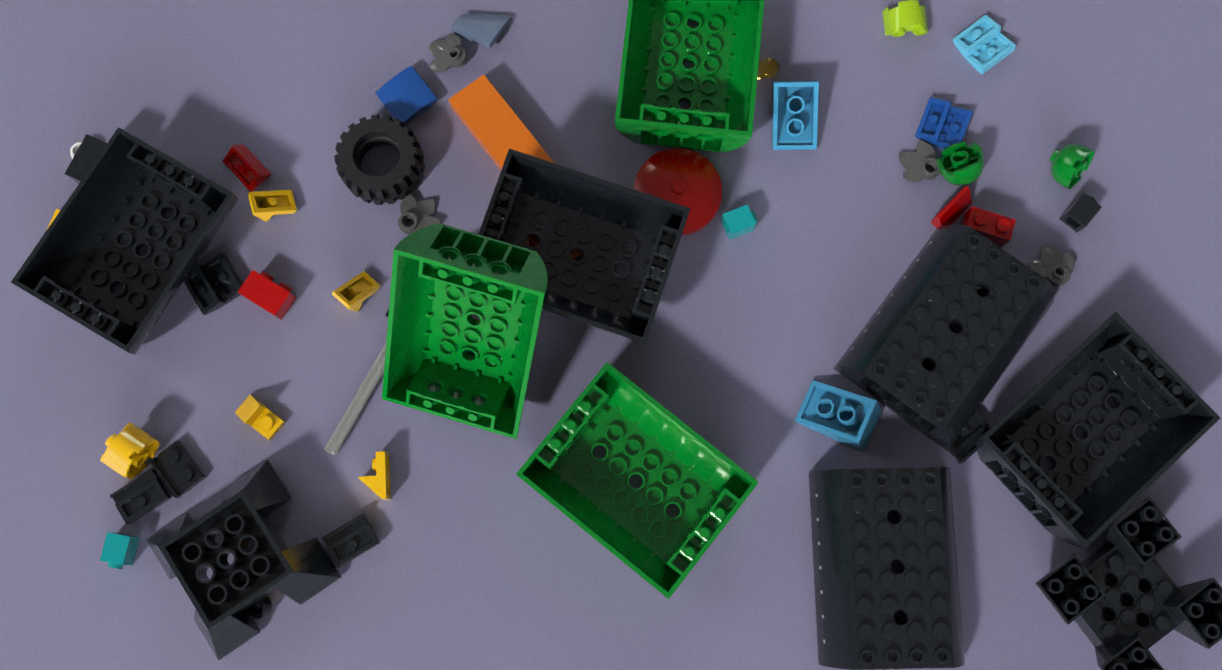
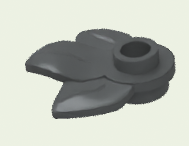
[429,33,467,72]
[899,140,940,182]
[398,195,440,234]
[1028,245,1075,286]

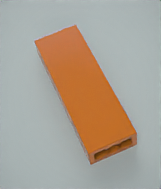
[448,74,554,171]

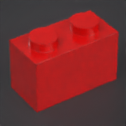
[961,206,1016,247]
[238,270,297,320]

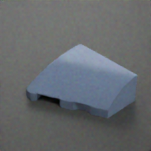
[452,13,512,49]

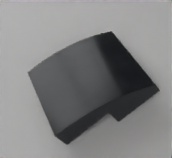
[184,253,243,315]

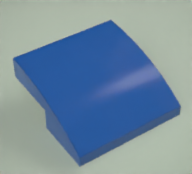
[375,66,438,126]
[915,97,973,149]

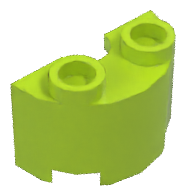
[882,0,928,37]

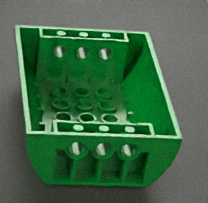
[615,0,765,153]
[382,223,548,439]
[516,362,759,599]

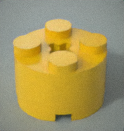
[100,422,159,479]

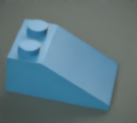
[771,80,819,150]
[795,380,882,452]

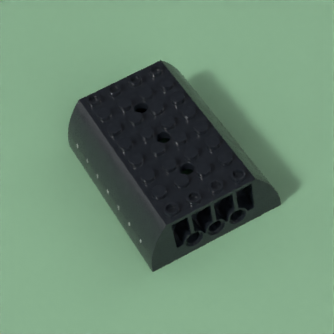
[11,127,238,354]
[479,149,691,344]
[833,224,1054,451]
[976,312,1220,548]
[809,467,965,670]

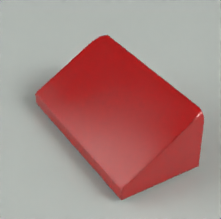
[223,144,271,192]
[931,186,972,228]

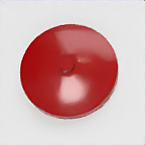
[634,148,722,235]

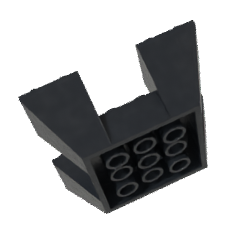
[146,460,341,660]
[1035,497,1222,670]

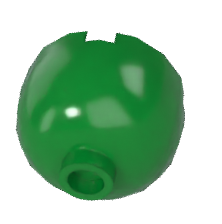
[937,142,985,185]
[1050,143,1095,189]

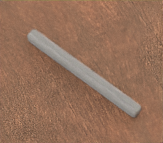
[325,343,386,455]

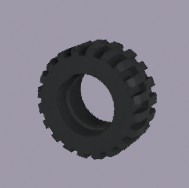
[334,115,425,205]

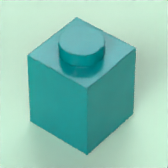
[721,204,758,240]
[100,532,140,569]

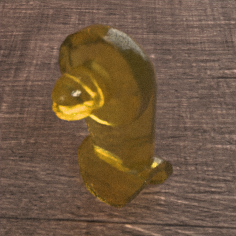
[757,58,780,79]

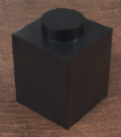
[1059,193,1102,233]

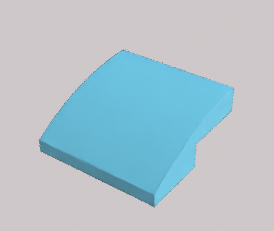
[953,15,1016,75]

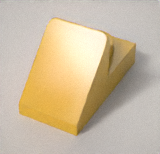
[247,190,297,222]
[332,271,380,312]
[235,394,286,441]
[358,451,391,500]

